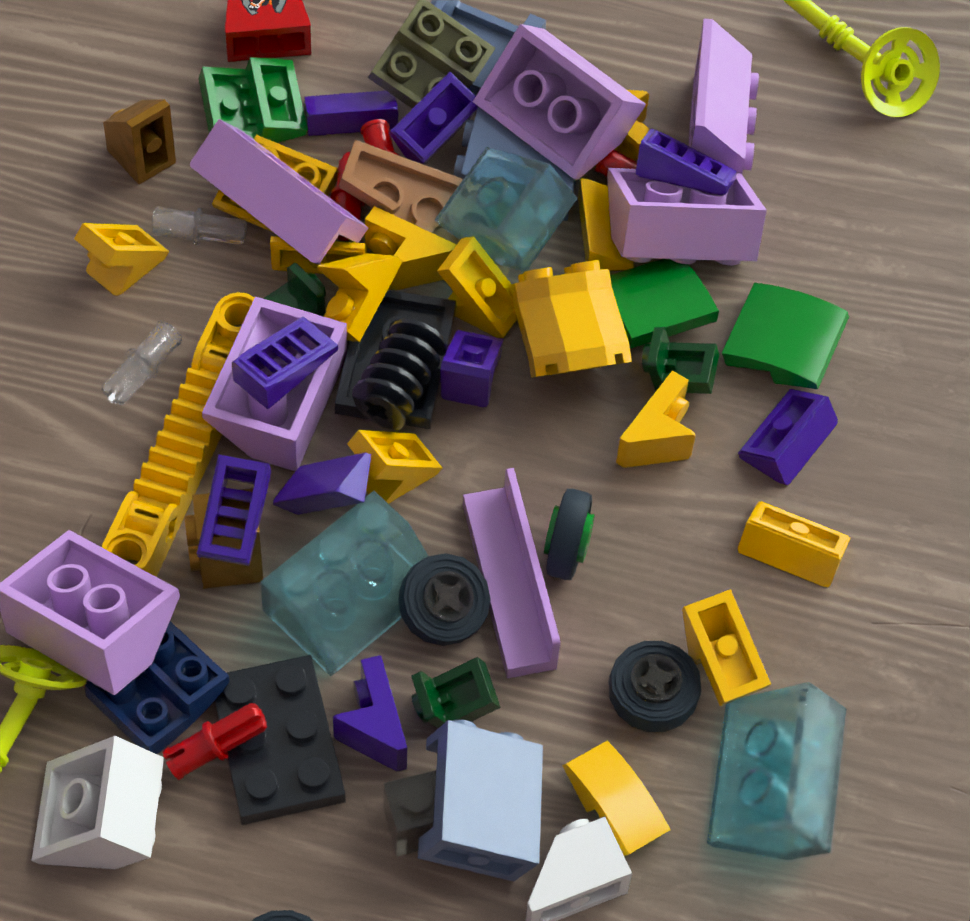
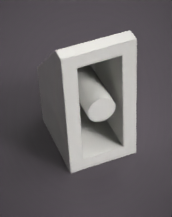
[525,817,632,921]

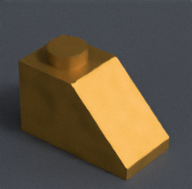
[103,99,176,185]

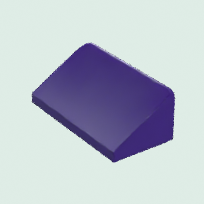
[389,72,478,165]
[304,91,398,136]
[738,389,838,485]
[273,452,371,515]

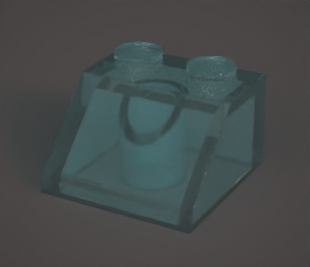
[435,147,578,272]

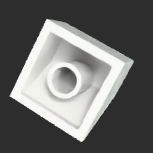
[31,736,164,869]

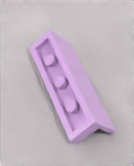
[190,119,369,264]
[463,468,560,678]

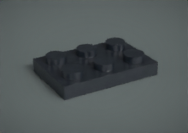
[335,289,456,430]
[214,655,346,825]

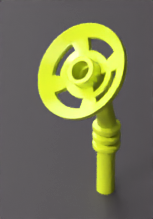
[783,0,940,117]
[0,645,87,773]

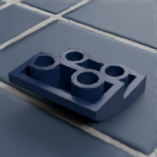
[84,621,230,754]

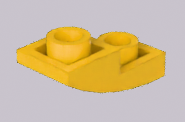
[562,740,671,856]

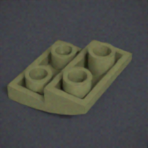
[367,0,495,109]

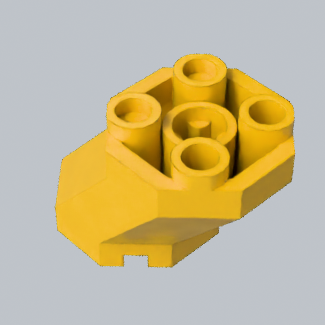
[510,260,632,378]

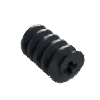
[352,319,447,430]

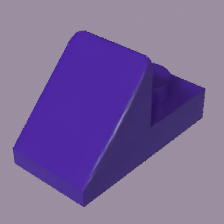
[441,330,504,407]
[333,655,408,772]

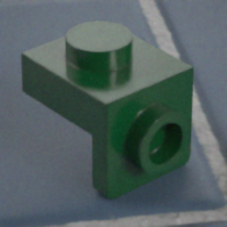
[642,327,720,394]
[411,657,501,728]

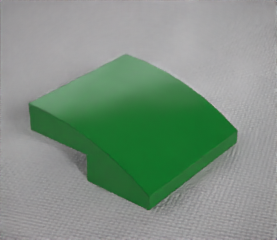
[198,57,308,143]
[610,259,719,349]
[722,282,849,389]

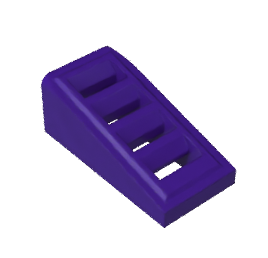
[635,129,737,196]
[232,316,338,409]
[197,454,271,566]

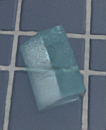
[260,491,443,677]
[707,682,846,860]

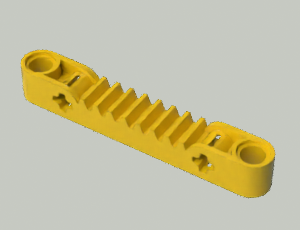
[102,292,255,577]

